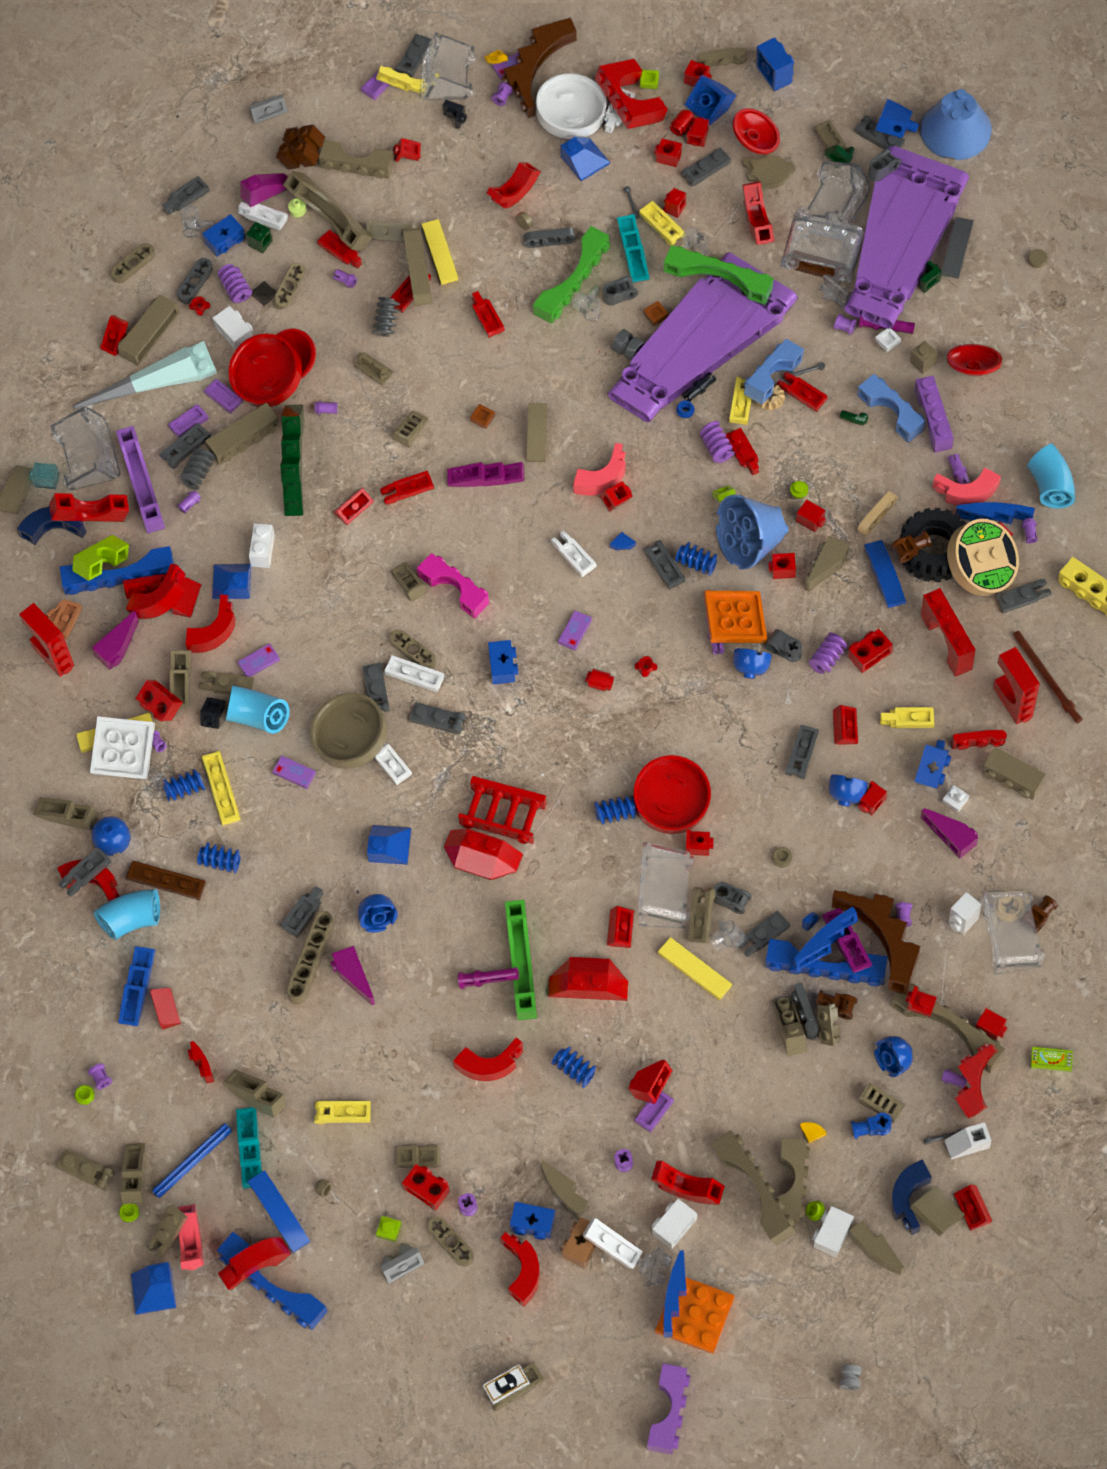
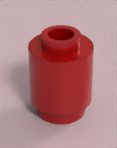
[670,110,695,136]
[585,668,615,691]

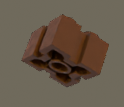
[276,124,325,170]

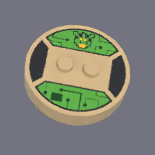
[947,519,1019,596]

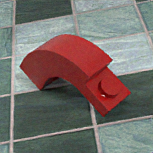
[486,162,541,209]
[742,181,774,245]
[126,564,186,619]
[185,595,236,653]
[57,860,120,901]
[453,1037,523,1081]
[651,1161,725,1205]
[500,1232,540,1307]
[218,1237,291,1290]

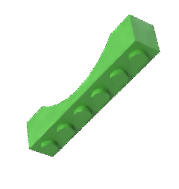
[533,226,610,324]
[664,245,773,305]
[505,900,537,1021]

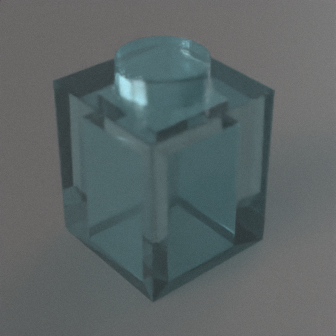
[30,463,60,490]

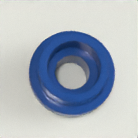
[676,400,695,419]

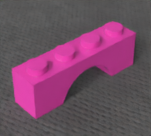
[417,553,489,619]

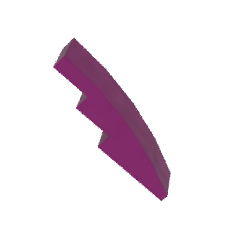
[447,462,525,487]
[822,908,872,973]

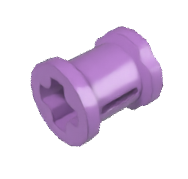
[491,82,513,106]
[834,314,857,335]
[895,902,912,927]
[88,1063,113,1090]
[614,1149,633,1172]
[458,1193,478,1216]

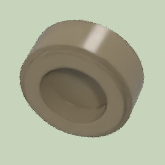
[515,212,533,230]
[1029,249,1047,268]
[772,847,792,868]

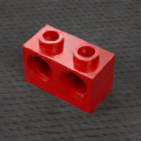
[848,629,893,673]
[135,680,183,722]
[402,1164,450,1211]

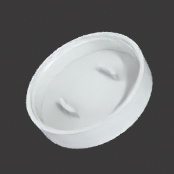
[536,74,607,139]

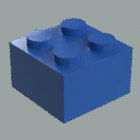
[756,37,794,92]

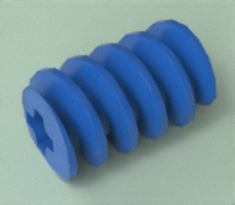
[675,542,717,577]
[163,769,205,803]
[594,795,636,825]
[197,842,240,874]
[552,1046,596,1088]

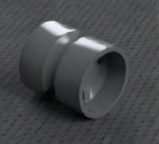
[612,329,646,361]

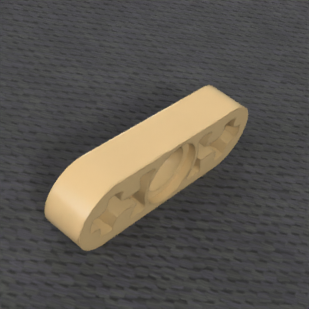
[857,491,898,536]

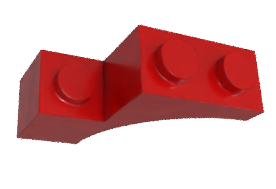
[955,1043,998,1119]

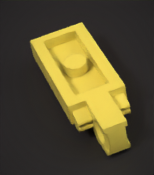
[376,66,426,94]
[880,707,934,728]

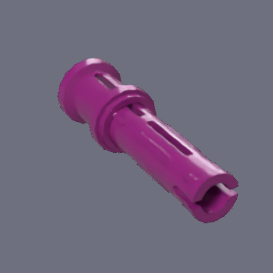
[859,316,915,334]
[458,967,519,989]

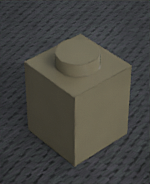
[910,340,937,374]

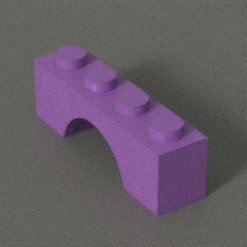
[914,375,954,453]
[647,1364,691,1455]

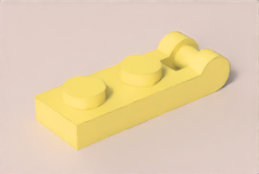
[639,201,686,246]
[729,377,752,425]
[314,1101,371,1124]

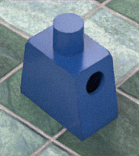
[875,99,919,138]

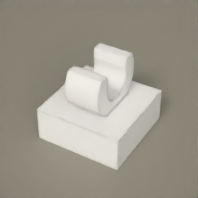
[942,785,970,813]

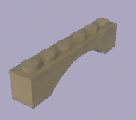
[283,171,373,251]
[891,983,1005,1073]
[711,1130,796,1246]

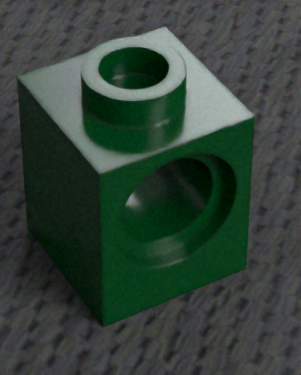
[246,221,273,254]

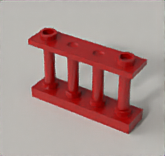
[458,776,547,844]

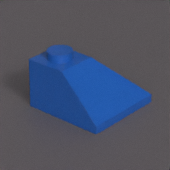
[684,75,737,125]
[560,137,610,181]
[212,564,251,599]
[367,825,411,865]
[131,1262,177,1315]

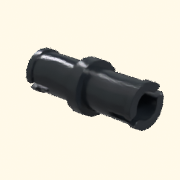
[682,372,716,402]

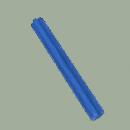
[152,1123,232,1198]

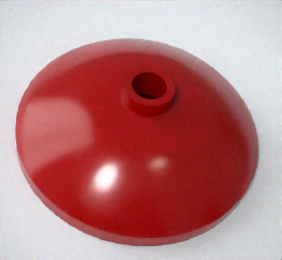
[732,108,780,155]
[276,328,316,379]
[947,344,1002,377]

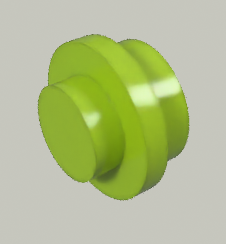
[790,481,809,499]
[74,1085,95,1105]
[806,1201,825,1221]
[119,1204,140,1223]

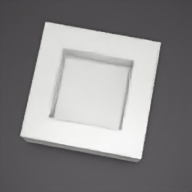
[875,329,901,352]

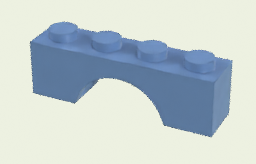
[744,339,804,405]
[857,374,925,443]

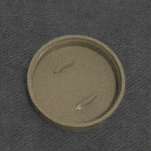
[310,693,388,769]

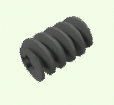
[372,297,400,337]
[180,449,216,490]

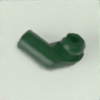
[840,410,868,426]

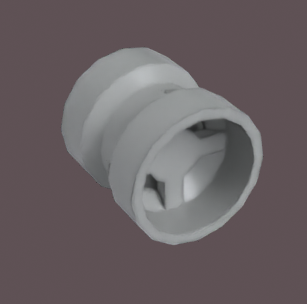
[839,1364,862,1390]

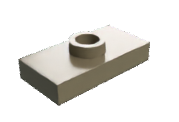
[814,119,846,149]

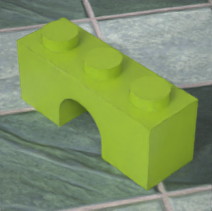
[72,534,129,581]

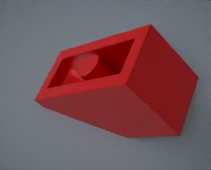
[628,1059,673,1104]

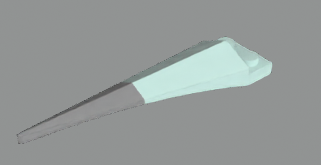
[73,341,217,409]

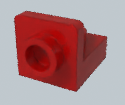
[393,138,421,162]
[905,986,937,1017]

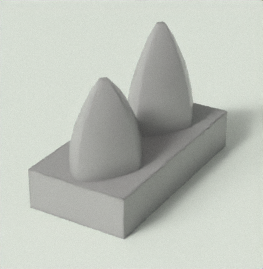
[249,94,288,124]
[380,1243,425,1284]

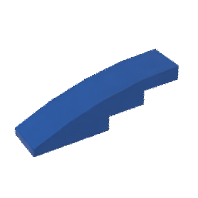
[956,502,1035,525]
[864,540,906,608]
[794,907,858,971]
[118,946,156,1026]
[248,1170,310,1253]
[664,1250,686,1338]

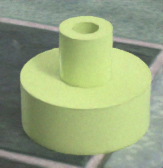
[288,198,307,217]

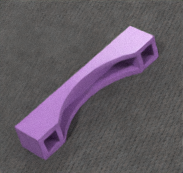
[116,426,165,533]

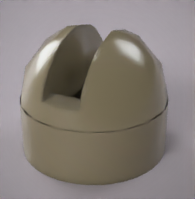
[314,1179,332,1197]

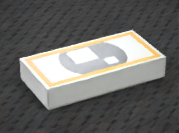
[483,1365,529,1404]

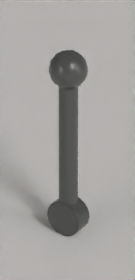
[624,186,640,219]
[790,362,825,377]
[923,1129,963,1145]

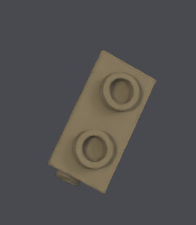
[354,352,394,385]
[817,1003,840,1046]

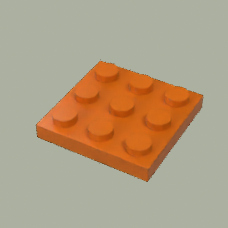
[704,590,767,643]
[655,1277,735,1354]

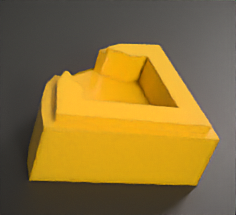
[485,49,508,64]
[800,1122,827,1144]

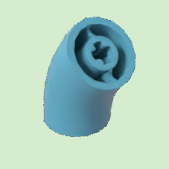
[1027,443,1075,509]
[226,685,290,734]
[93,889,160,941]

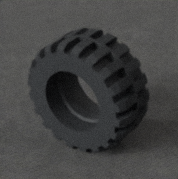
[900,507,966,582]

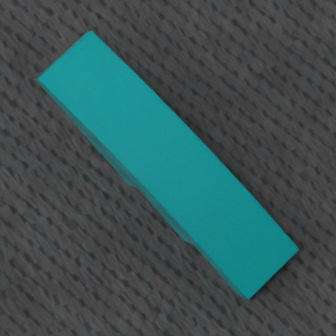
[617,214,650,283]
[236,1107,262,1189]

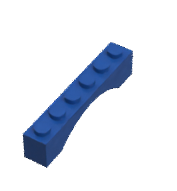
[60,546,174,595]
[766,939,888,987]
[217,1232,328,1330]

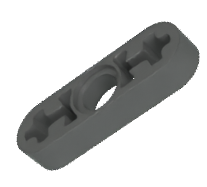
[523,228,576,248]
[177,258,213,304]

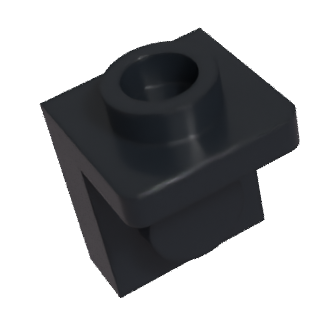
[443,99,467,129]
[200,697,226,729]

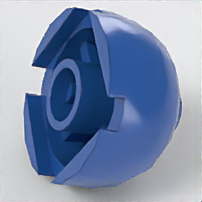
[733,648,772,679]
[828,774,868,807]
[91,816,131,856]
[357,894,398,933]
[874,1036,913,1077]

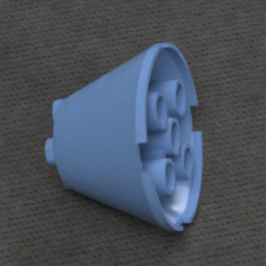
[920,89,992,160]
[716,494,788,570]

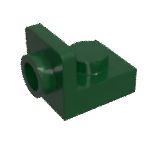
[824,144,855,166]
[919,260,942,293]

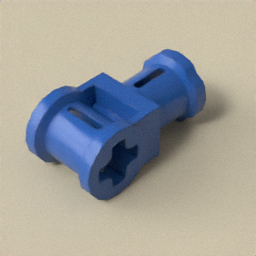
[851,1113,892,1139]

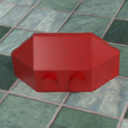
[444,828,523,880]
[548,957,628,1001]

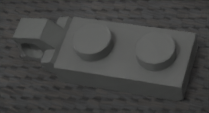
[162,176,210,215]
[281,886,324,938]

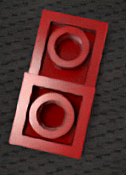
[188,1041,215,1083]

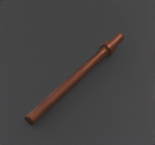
[1013,631,1083,724]

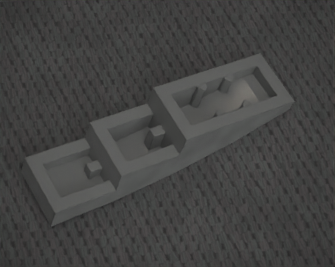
[941,217,974,279]

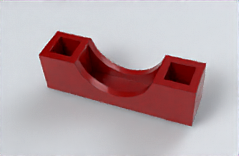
[49,493,129,522]

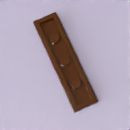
[126,860,206,901]

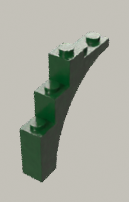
[280,404,305,516]

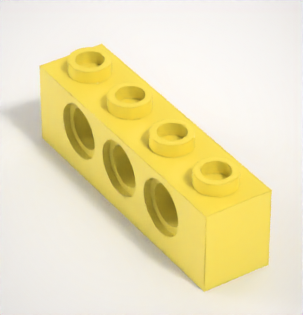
[1058,557,1107,616]

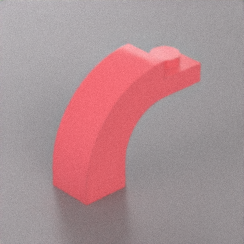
[573,443,626,496]
[933,468,1001,506]
[177,1204,204,1270]

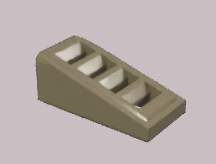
[393,410,428,447]
[390,562,427,602]
[859,1082,904,1122]

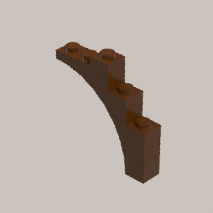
[502,17,577,118]
[832,890,920,995]

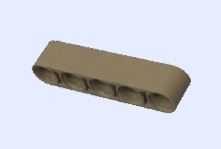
[402,228,433,306]
[287,911,334,1004]

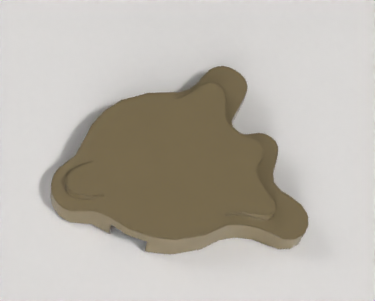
[743,155,795,193]

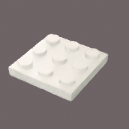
[90,716,155,780]

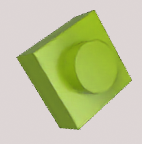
[640,70,659,89]
[712,484,736,502]
[376,1216,402,1242]

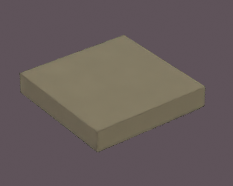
[910,1186,965,1237]

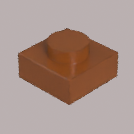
[643,301,669,326]
[470,404,495,429]

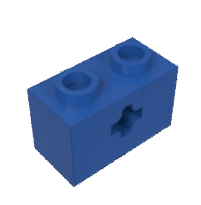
[202,214,245,257]
[488,640,518,685]
[914,744,951,789]
[510,1202,556,1240]

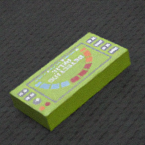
[1031,1047,1073,1072]

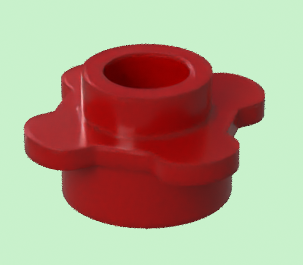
[189,296,210,316]
[635,656,657,677]

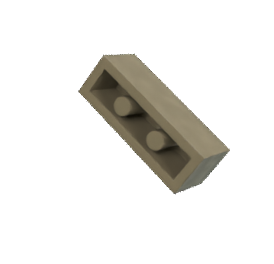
[982,747,1046,800]

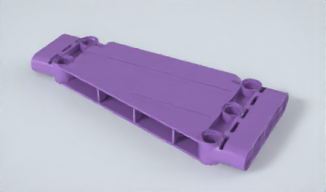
[844,146,969,329]
[608,252,798,422]

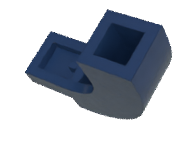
[17,507,86,545]
[891,1159,932,1235]

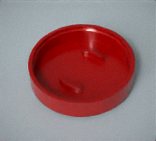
[228,333,302,407]
[633,755,711,834]

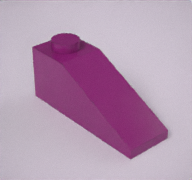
[240,173,288,207]
[92,611,139,670]
[920,808,978,859]
[330,946,375,1005]

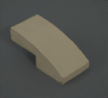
[397,1145,440,1168]

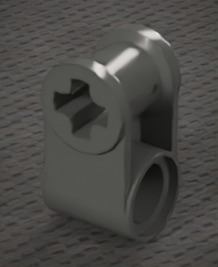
[868,149,902,182]
[603,276,639,306]
[765,629,802,662]
[713,882,752,914]

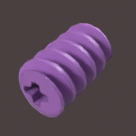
[217,264,252,303]
[700,421,735,463]
[809,632,848,674]

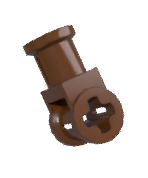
[891,531,932,563]
[1019,895,1058,935]
[815,990,858,1020]

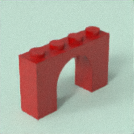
[595,58,668,129]
[920,588,976,677]
[19,603,75,677]
[993,646,1040,725]

